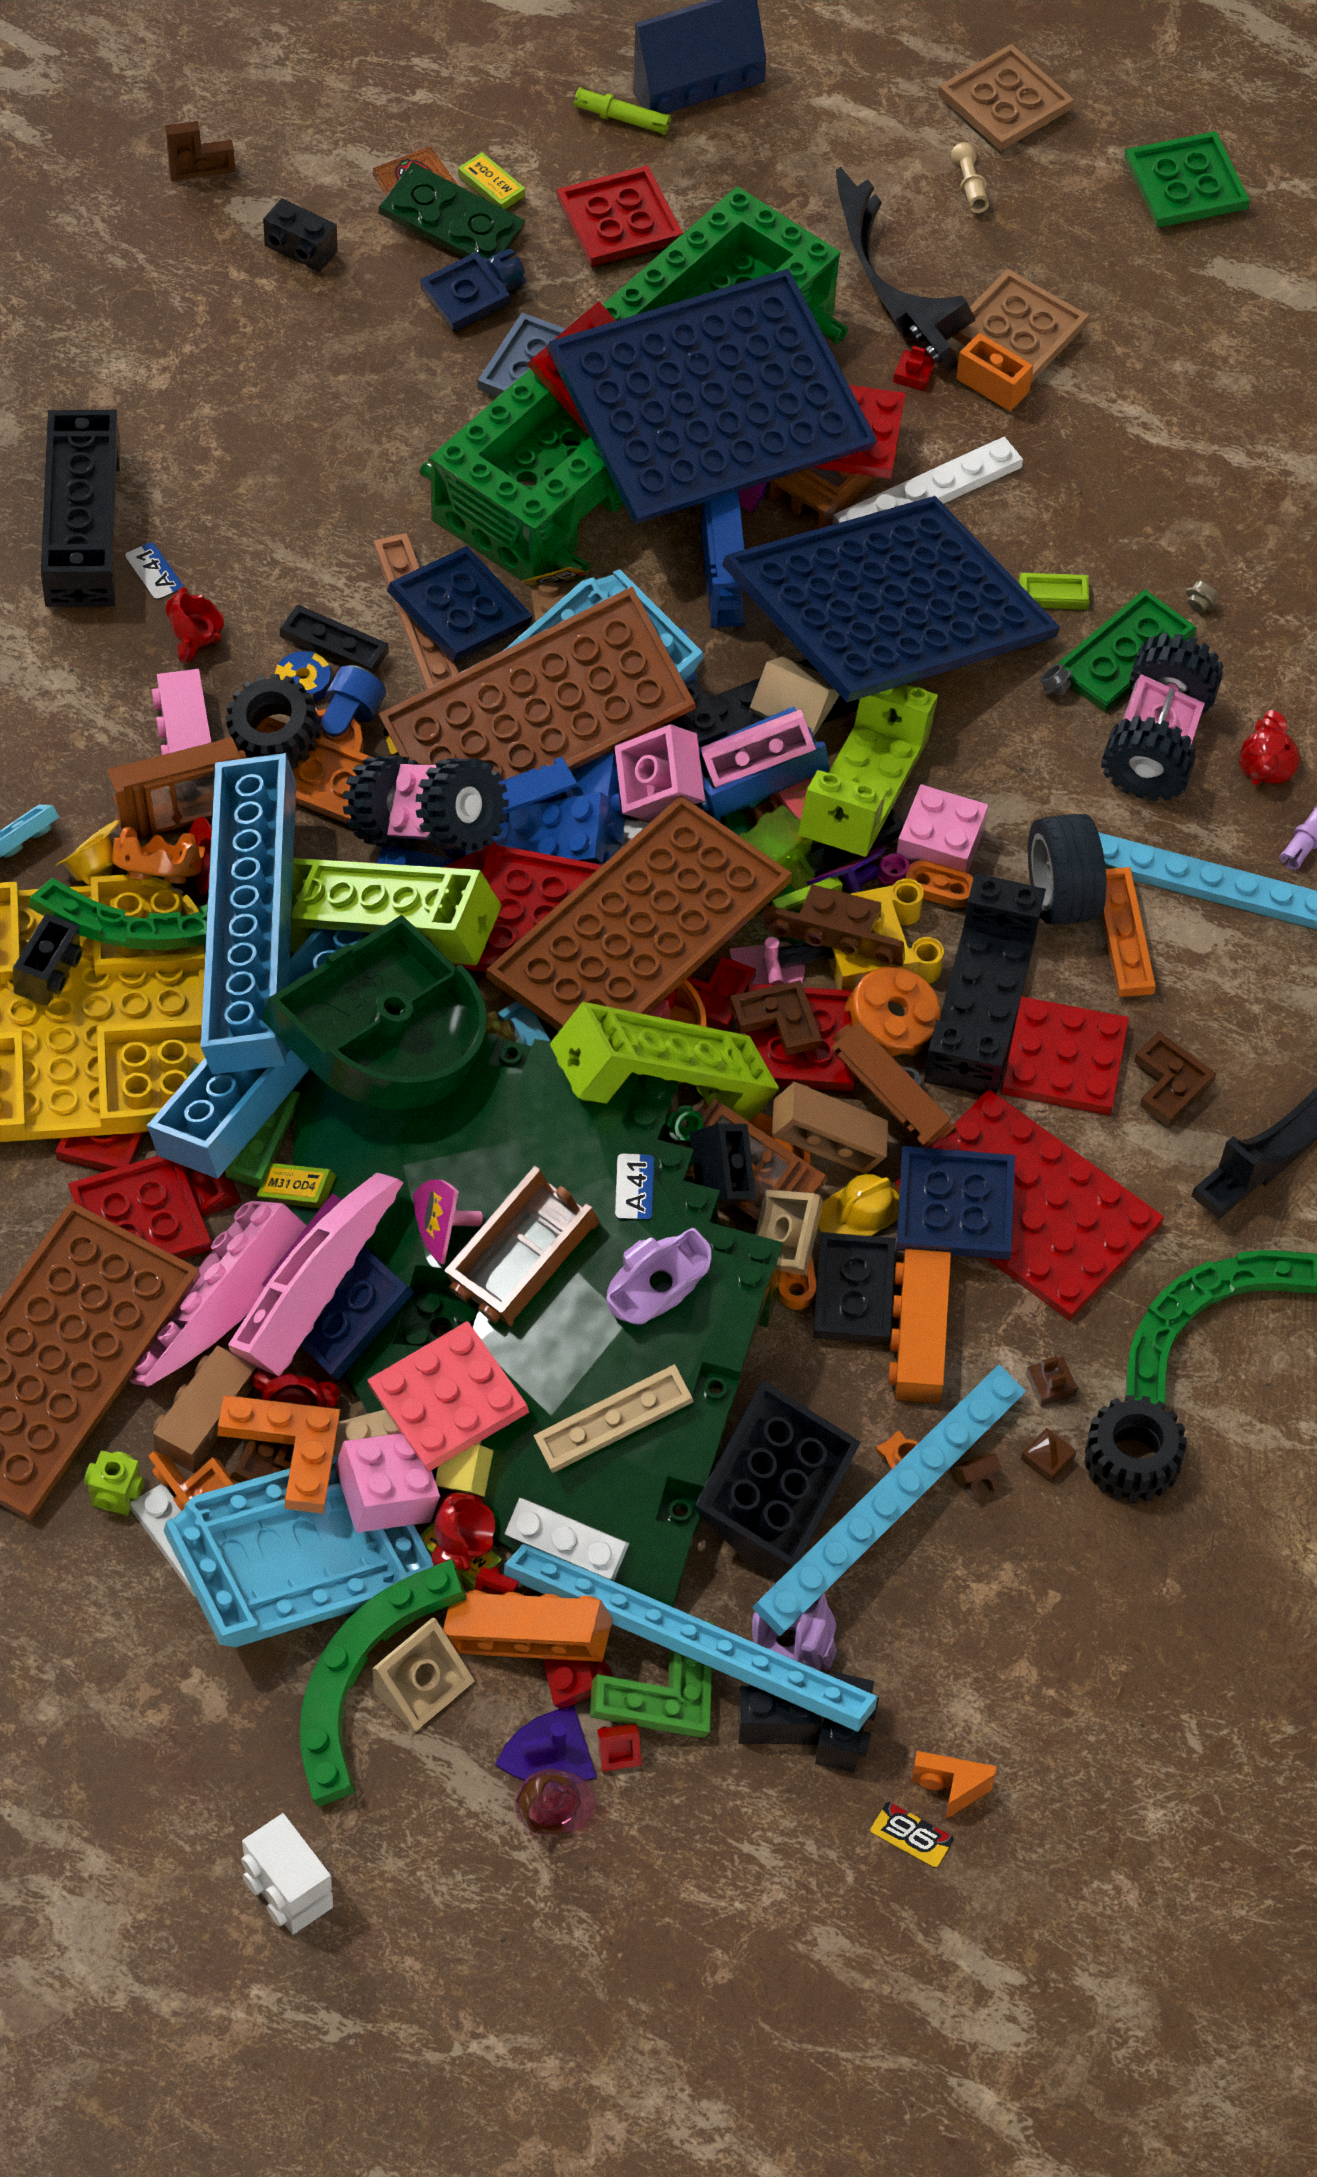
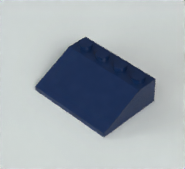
[633,0,766,114]

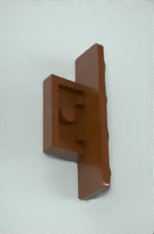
[763,884,905,966]

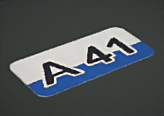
[126,543,183,599]
[615,1154,654,1219]

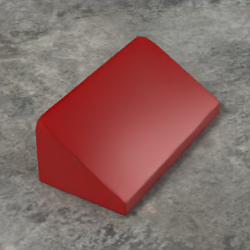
[182,1165,242,1217]

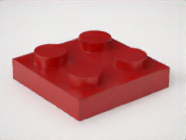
[55,1132,146,1172]

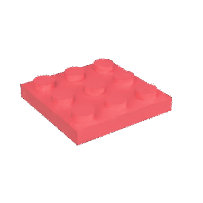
[367,1321,529,1472]

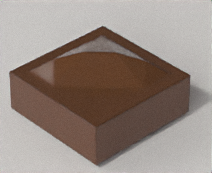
[1021,1428,1076,1482]

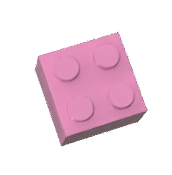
[615,724,705,822]
[897,784,989,873]
[335,1433,440,1533]

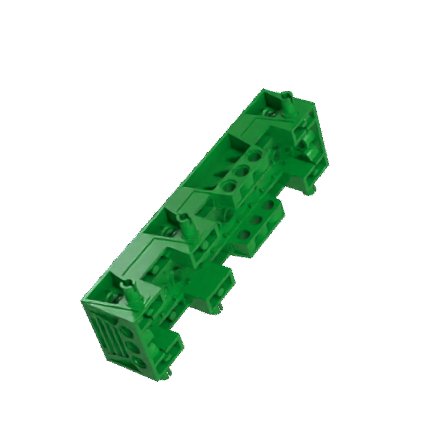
[420,186,849,587]

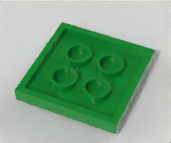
[1124,131,1250,228]

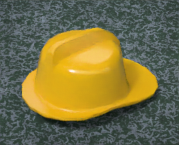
[55,820,119,886]
[818,1174,899,1236]

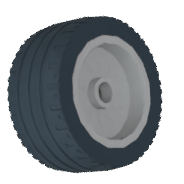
[1028,814,1107,925]

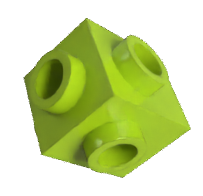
[84,1450,144,1516]

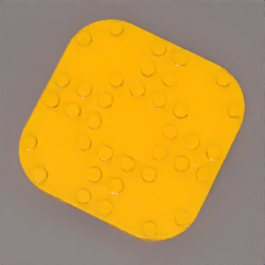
[0,875,205,1142]

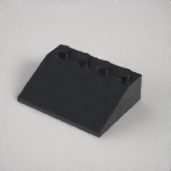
[693,1380,861,1581]

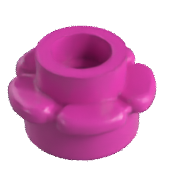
[878,854,909,886]

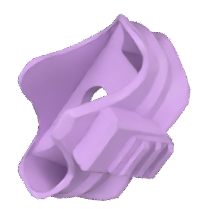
[606,1228,712,1325]
[752,1593,837,1671]

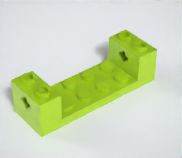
[798,684,938,857]
[290,858,502,965]
[550,1002,779,1123]

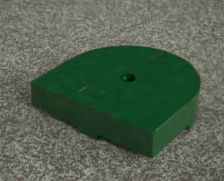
[261,915,487,1109]

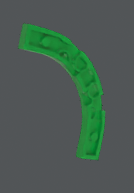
[29,878,208,951]
[1125,1250,1317,1404]
[299,1559,466,1807]

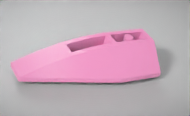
[228,1173,403,1377]
[129,1201,307,1387]

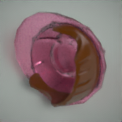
[514,1768,595,1834]

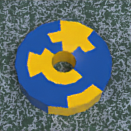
[275,651,332,703]

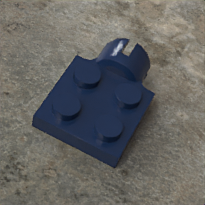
[420,249,526,332]

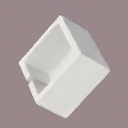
[241,1813,333,1935]

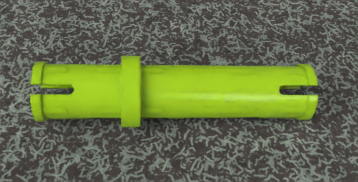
[573,87,671,135]

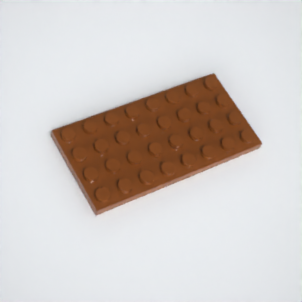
[378,586,696,782]
[486,795,792,1031]
[0,1201,201,1521]

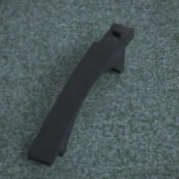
[836,167,976,372]
[1191,1087,1317,1220]

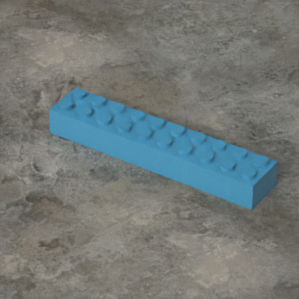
[201,753,296,1075]
[147,928,372,1179]

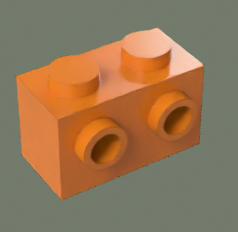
[956,333,1034,411]

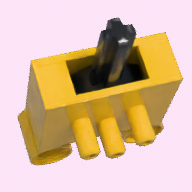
[778,879,944,991]

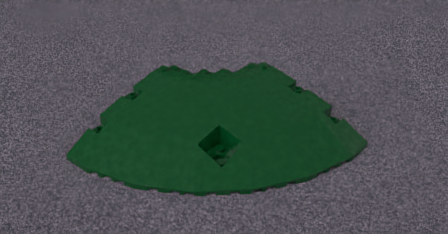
[290,1033,783,1608]

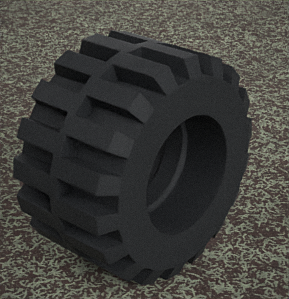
[225,674,321,769]
[1084,1395,1187,1503]

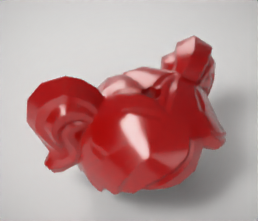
[165,587,224,663]
[1238,710,1300,786]
[254,1369,341,1408]
[431,1492,495,1571]

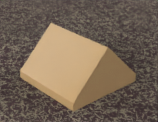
[749,656,840,736]
[755,1189,823,1276]
[373,1618,475,1731]

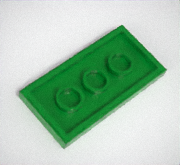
[1056,589,1197,713]

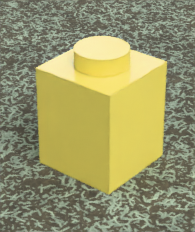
[435,1441,494,1497]

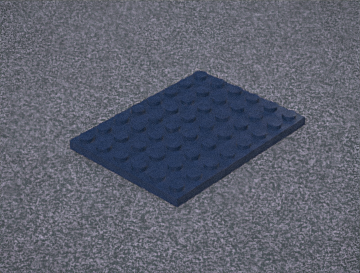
[547,268,877,525]
[722,496,1060,702]

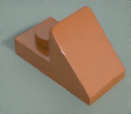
[911,1751,997,1818]

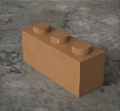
[772,1082,888,1174]
[152,1345,257,1473]

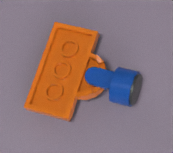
[256,665,387,824]

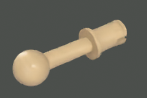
[951,142,989,213]

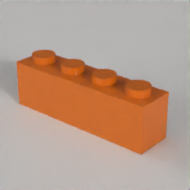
[888,1248,951,1404]
[443,1590,613,1662]

